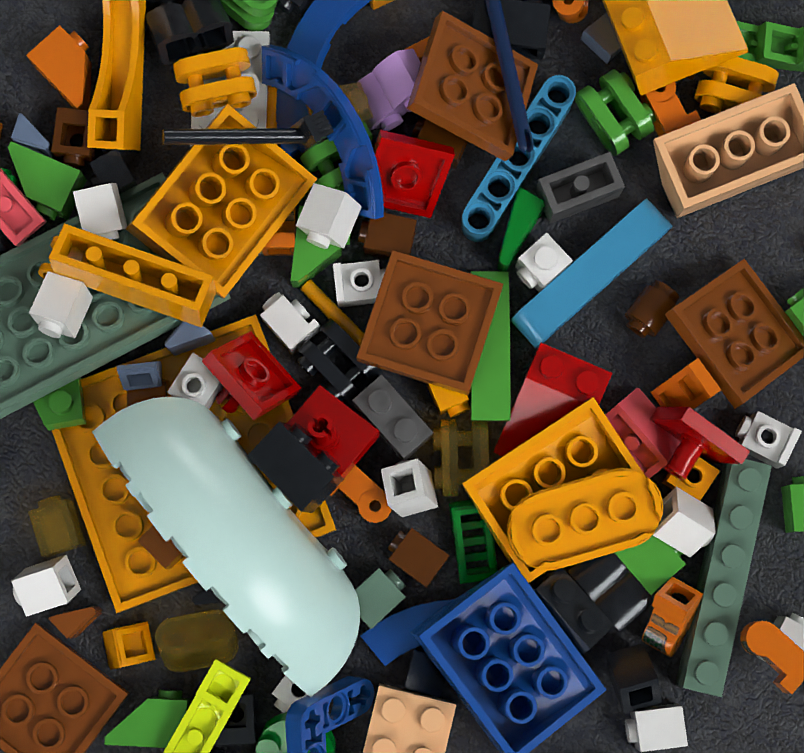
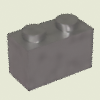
[535,152,625,224]
[352,374,433,461]

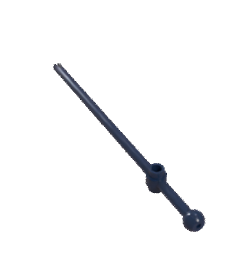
[485,0,534,153]

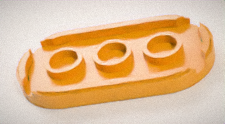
[507,468,663,570]

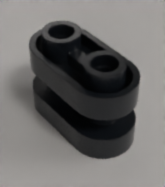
[297,318,383,405]

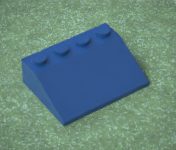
[411,562,606,753]

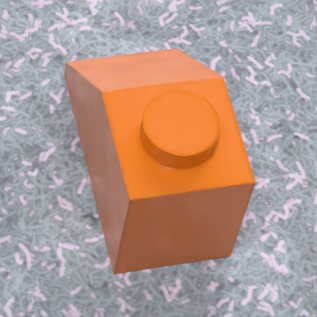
[26,25,92,110]

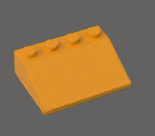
[602,0,749,96]
[125,104,317,298]
[462,397,645,583]

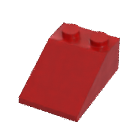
[493,343,612,457]

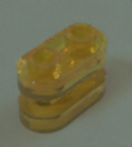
[433,419,489,497]
[155,610,239,672]

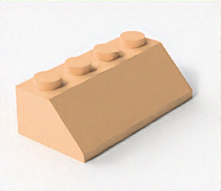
[653,83,804,218]

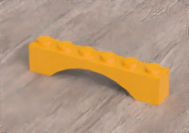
[87,0,146,151]

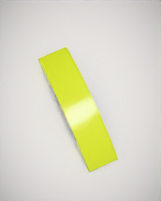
[163,658,251,753]

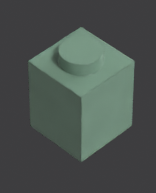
[355,568,406,629]

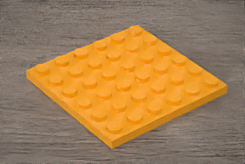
[52,314,337,613]

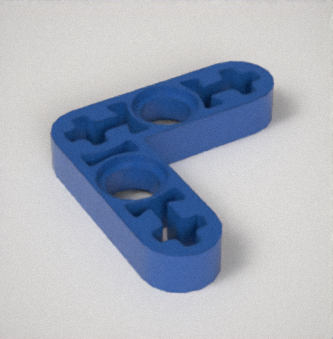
[285,676,374,753]

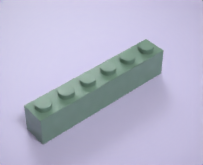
[675,459,772,697]

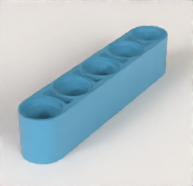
[461,75,576,242]
[510,198,673,349]

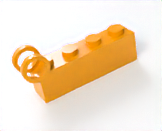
[38,223,216,328]

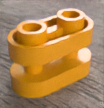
[173,47,257,117]
[694,57,779,113]

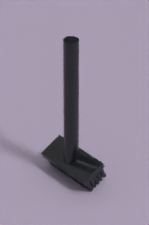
[162,110,334,153]

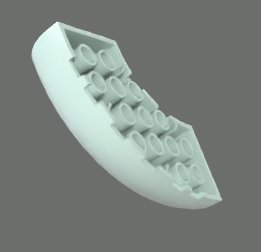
[92,397,360,697]

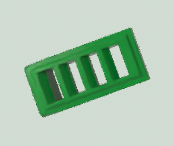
[497,187,545,272]
[449,500,497,584]

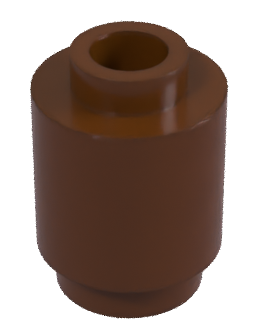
[625,280,680,338]

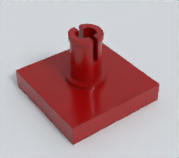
[373,130,455,218]
[202,331,301,420]
[287,385,380,478]
[650,407,750,480]

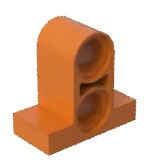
[650,358,721,409]

